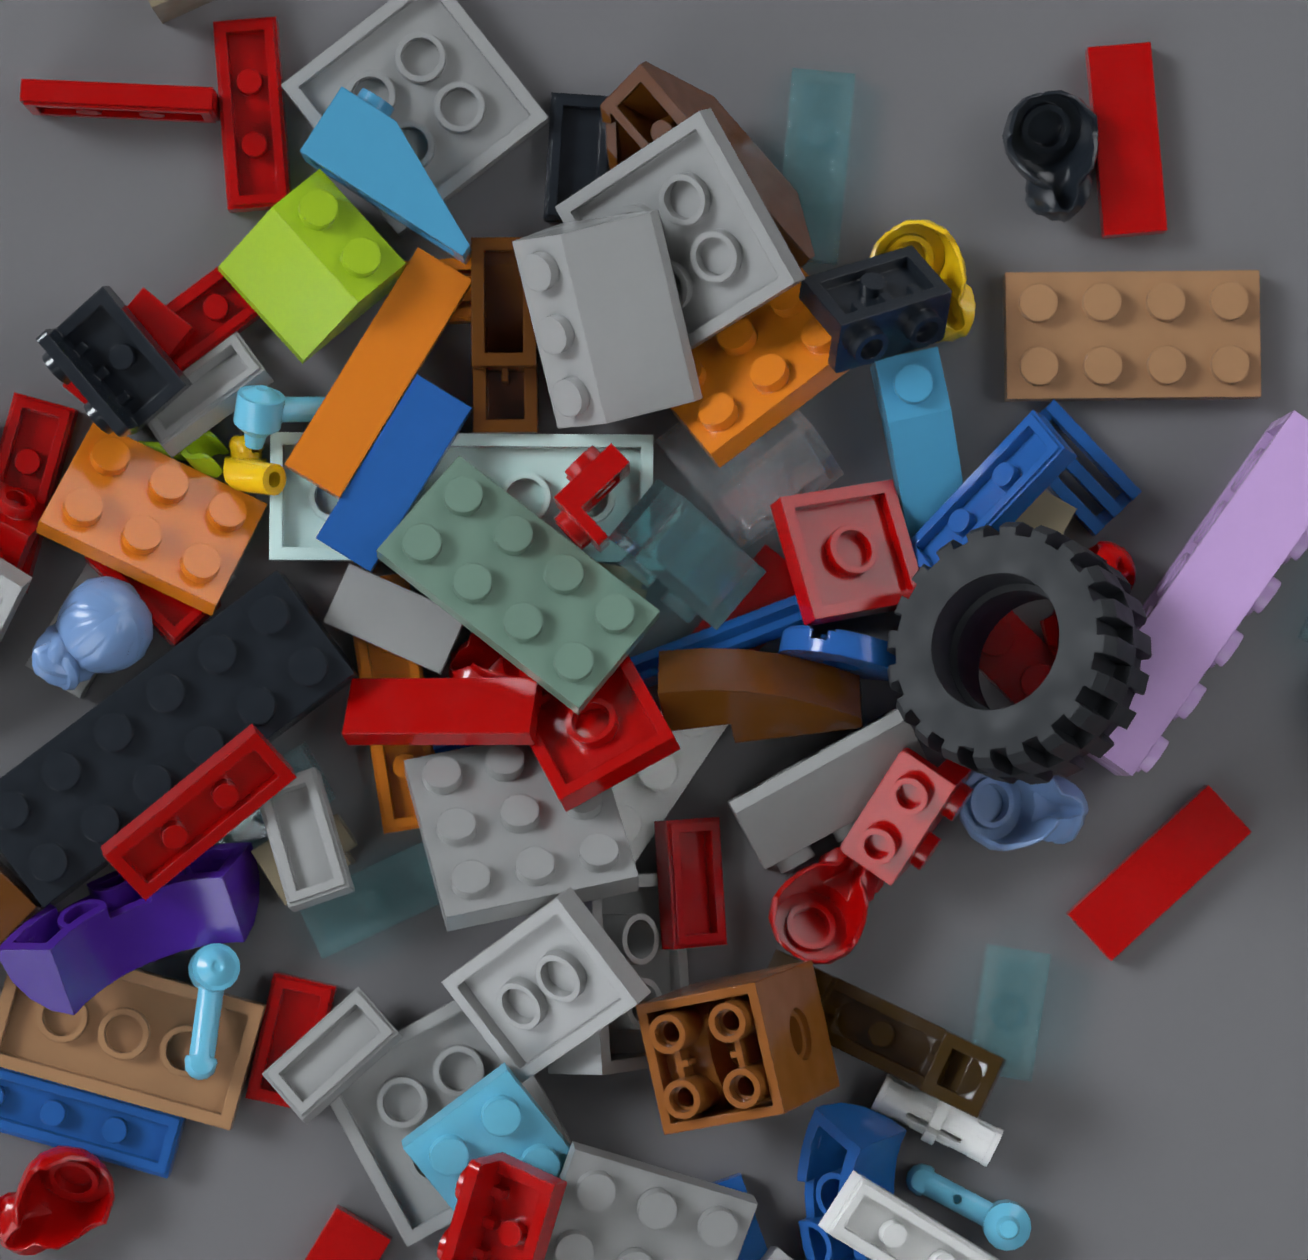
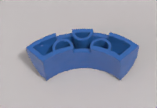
[797,1102,907,1260]

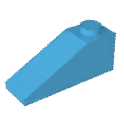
[300,86,471,265]
[870,347,963,539]

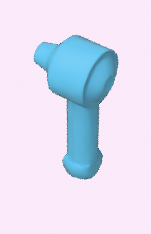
[233,385,325,450]
[184,943,240,1080]
[906,1163,1031,1251]

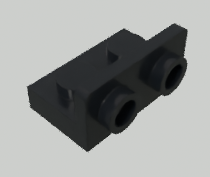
[799,245,952,373]

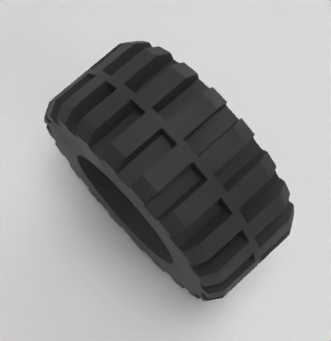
[887,522,1152,785]

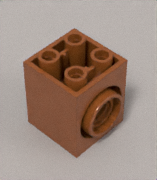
[636,960,840,1135]

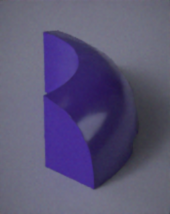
[0,842,260,1015]

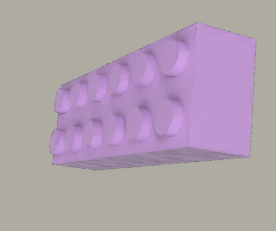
[1087,410,1308,776]

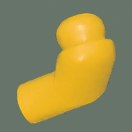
[223,435,286,496]

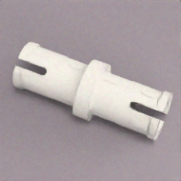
[871,1074,1004,1167]

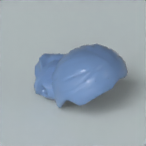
[32,576,153,690]
[959,771,1088,851]

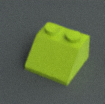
[218,169,406,364]

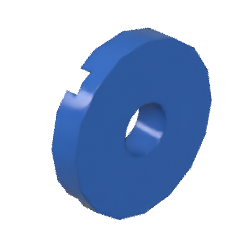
[778,625,896,681]

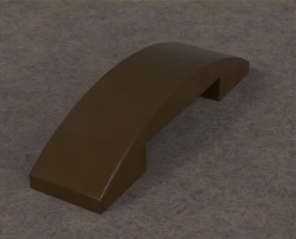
[767,949,1007,1119]

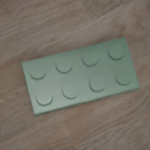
[377,456,660,715]

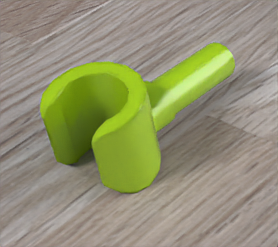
[138,430,229,478]

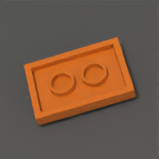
[669,268,849,468]
[36,422,267,616]

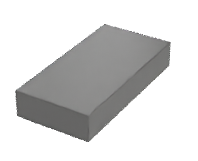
[147,331,274,457]
[323,563,464,675]
[260,767,355,912]
[262,987,403,1125]

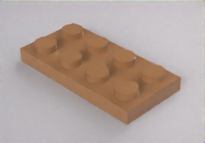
[1003,270,1261,402]
[0,969,267,1131]

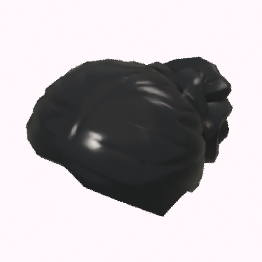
[1002,90,1098,222]

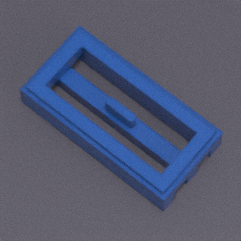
[1039,399,1142,536]

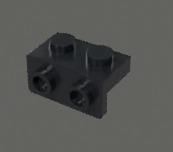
[36,286,192,437]

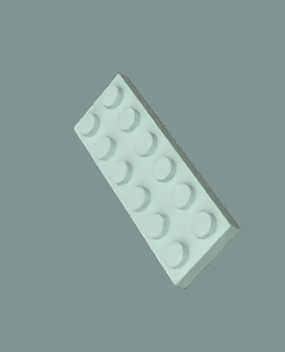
[269,432,653,563]

